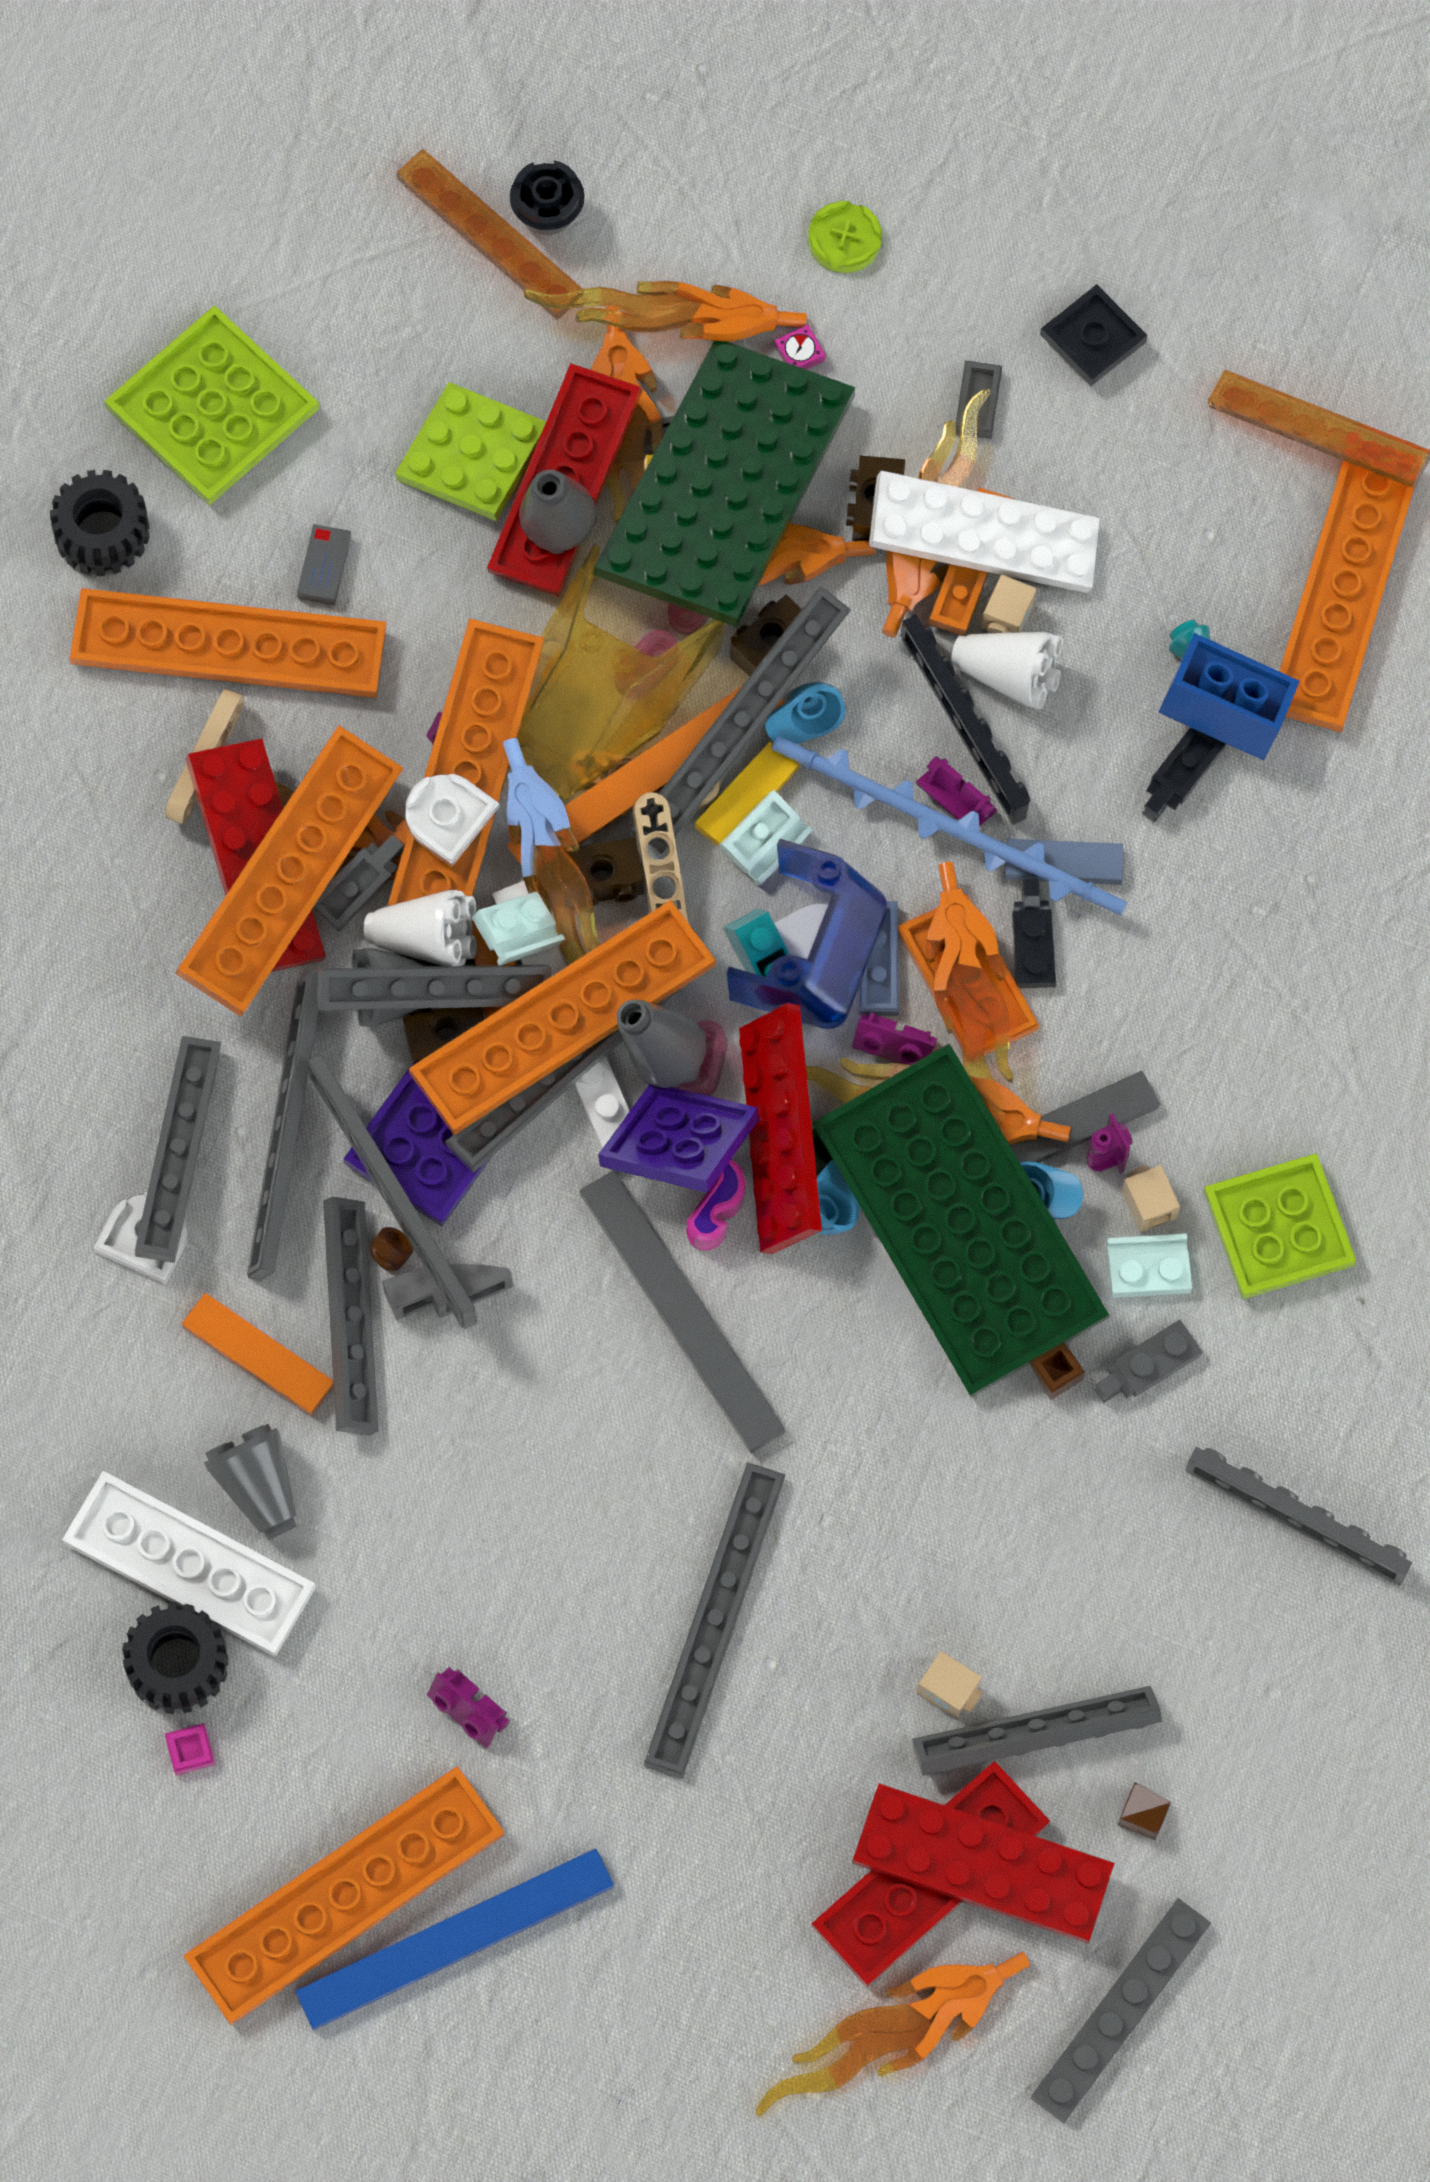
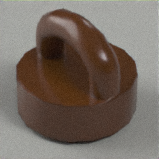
[370,1227,414,1271]

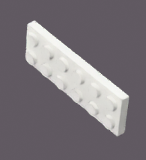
[869,471,1099,593]
[62,1471,316,1657]

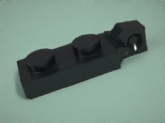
[1142,727,1226,822]
[1011,880,1056,988]

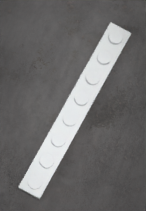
[492,879,629,1171]

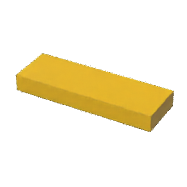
[694,741,800,848]

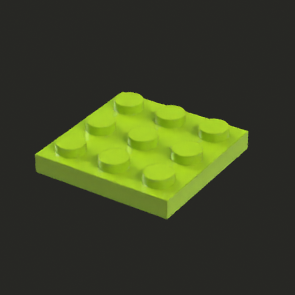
[395,382,546,522]
[1203,1153,1357,1300]

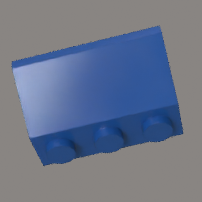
[1158,633,1300,761]

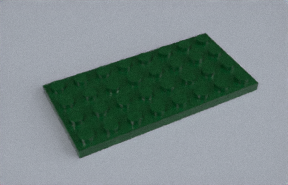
[594,341,855,627]
[812,1043,1110,1398]

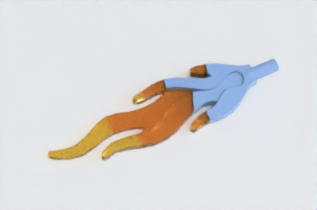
[503,738,601,964]

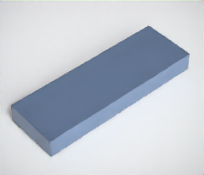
[1005,839,1123,885]
[858,901,899,1016]

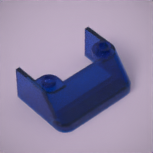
[726,838,887,1029]

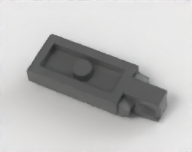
[313,834,405,932]
[1094,1320,1203,1403]

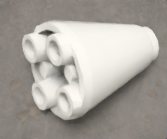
[952,632,1063,710]
[364,890,477,967]

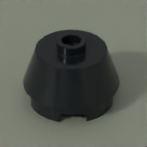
[509,160,585,235]

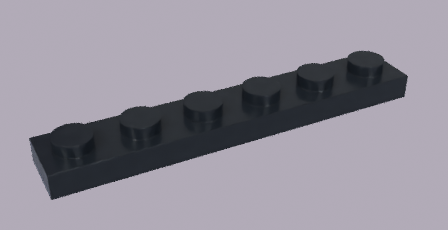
[900,614,1031,825]

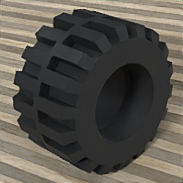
[50,470,150,576]
[122,1602,228,1714]

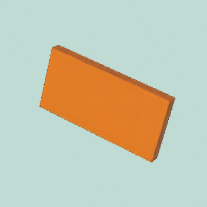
[898,894,1039,1063]

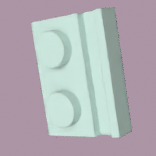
[718,790,813,886]
[472,891,565,966]
[1106,1233,1192,1298]

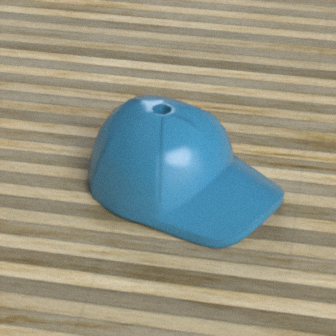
[764,682,846,744]
[817,1160,860,1236]
[1020,1161,1083,1220]

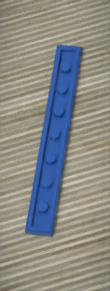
[295,1848,614,2031]

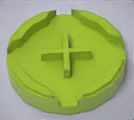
[807,200,882,273]

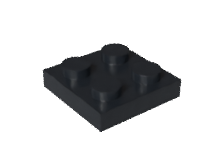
[1040,284,1148,386]

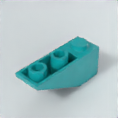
[723,909,821,1025]

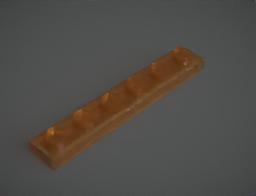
[397,149,584,320]
[1208,370,1430,488]

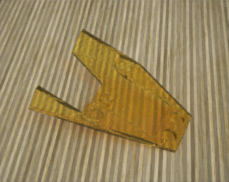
[509,544,724,801]

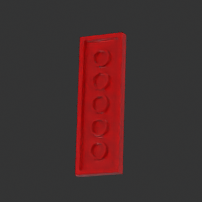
[487,363,642,597]
[186,738,326,972]
[739,1003,822,1254]
[811,1760,1050,1988]
[852,1783,1115,1944]

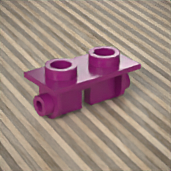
[915,756,997,826]
[852,1012,937,1066]
[1086,1113,1133,1174]
[427,1667,510,1749]

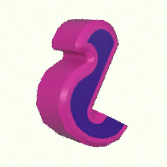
[686,1159,746,1251]

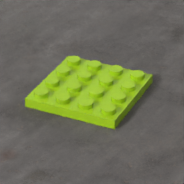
[104,305,320,506]

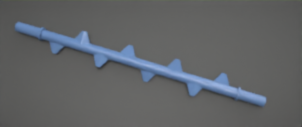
[772,736,1128,916]

